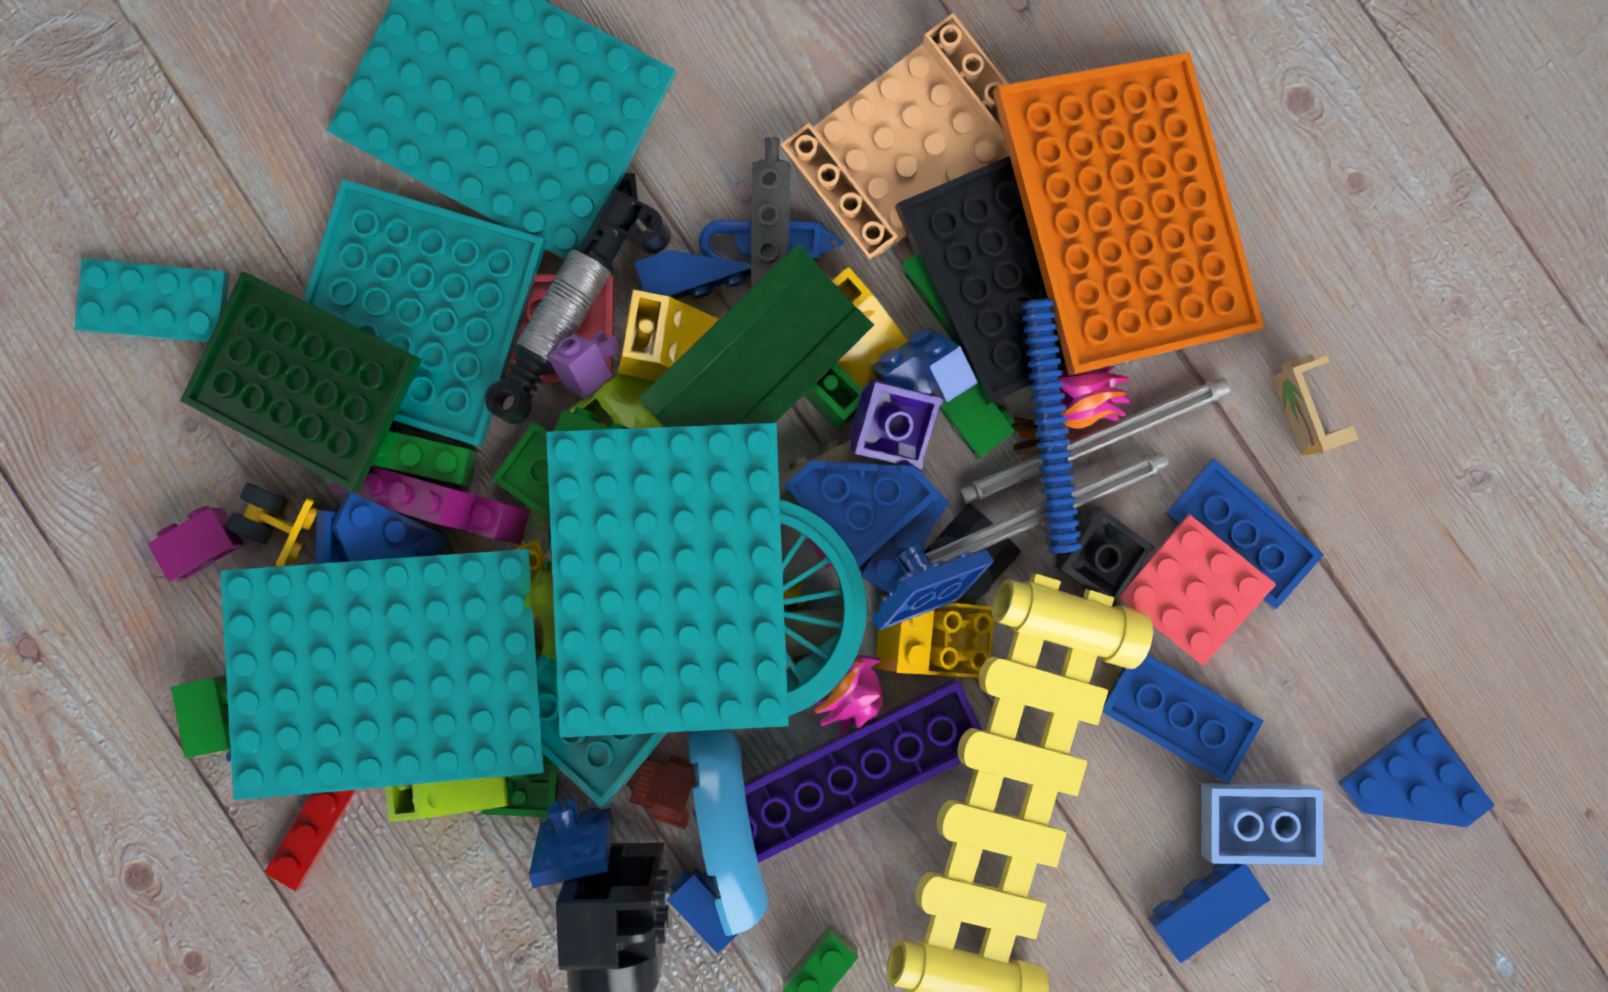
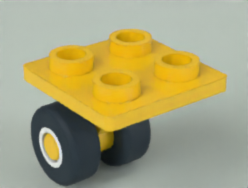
[226,483,320,567]

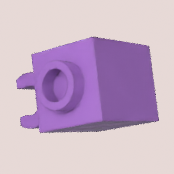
[547,330,621,399]

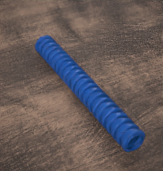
[1021,299,1082,553]

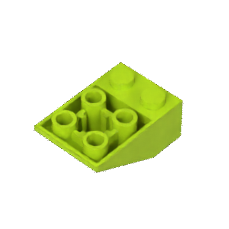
[569,374,663,429]
[385,776,509,822]

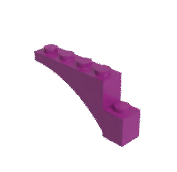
[329,466,530,545]

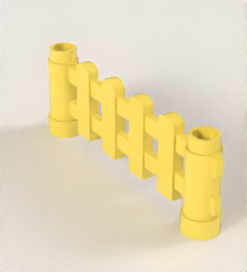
[887,573,1153,992]

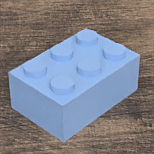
[1201,782,1323,865]

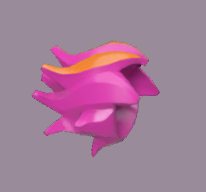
[1059,365,1130,429]
[812,655,883,735]

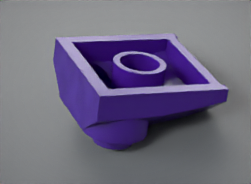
[850,379,943,469]

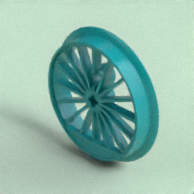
[780,500,867,716]

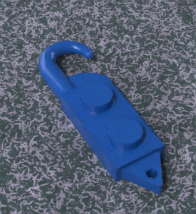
[699,219,844,261]

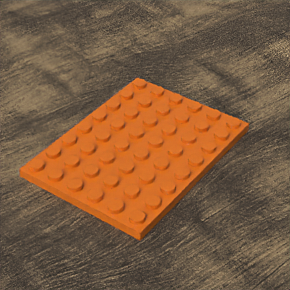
[992,52,1265,376]

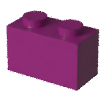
[147,505,245,582]

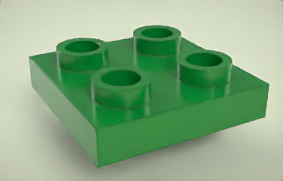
[481,754,559,818]

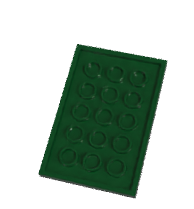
[180,271,422,493]

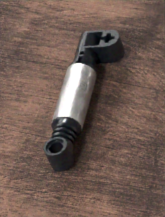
[485,189,671,424]

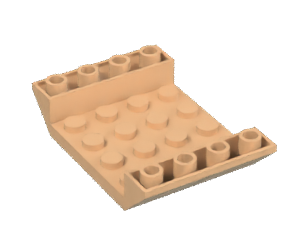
[780,13,1010,260]

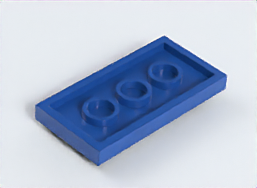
[1164,459,1324,609]
[1102,654,1264,784]

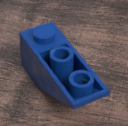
[634,250,751,300]

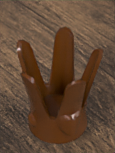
[1012,417,1067,455]

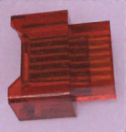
[629,756,696,829]

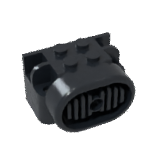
[556,842,670,992]

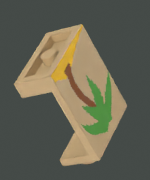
[1271,353,1359,456]

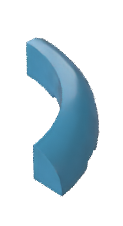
[689,729,769,936]

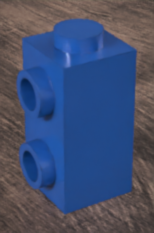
[667,868,739,954]

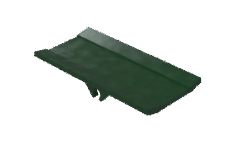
[637,243,875,427]

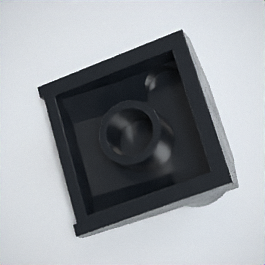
[925,503,1022,605]
[1055,506,1155,607]

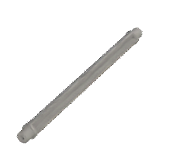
[959,378,1230,504]
[926,452,1169,564]

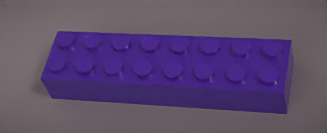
[693,678,983,863]

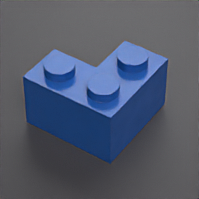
[871,328,978,402]

